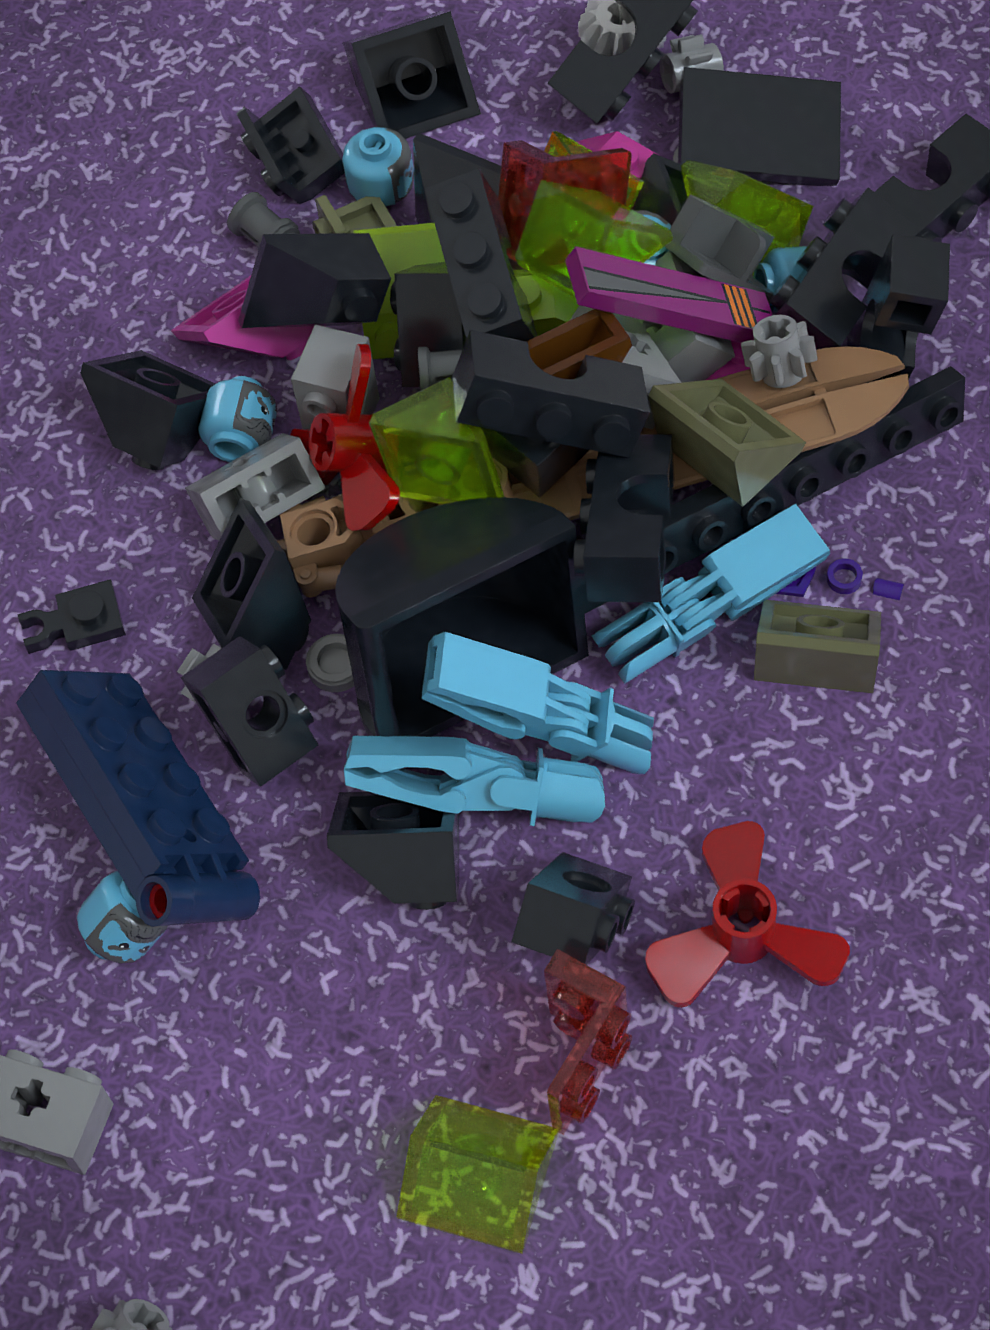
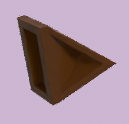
[526,309,632,379]

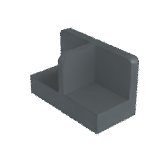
[661,194,775,304]

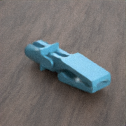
[592,504,830,684]
[421,632,654,774]
[344,736,605,826]

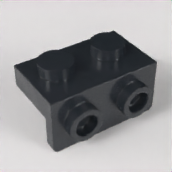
[236,86,345,204]

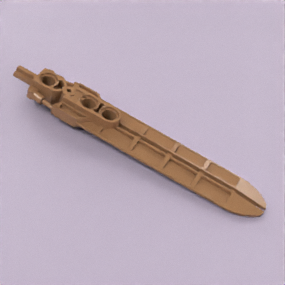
[277,346,909,598]

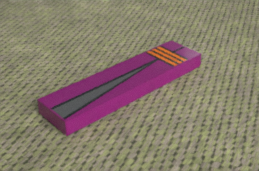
[565,246,772,343]

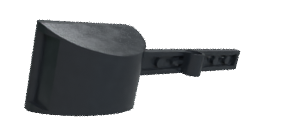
[335,366,965,737]

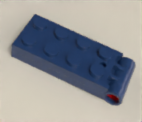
[16,670,260,927]

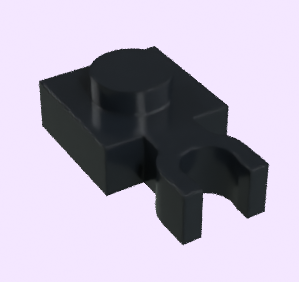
[17,579,126,654]

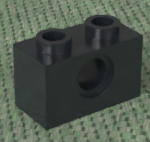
[180,636,319,787]
[511,852,635,969]

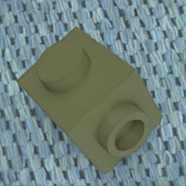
[312,195,397,234]

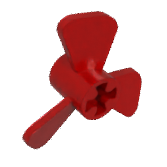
[290,344,400,531]
[645,821,850,1008]

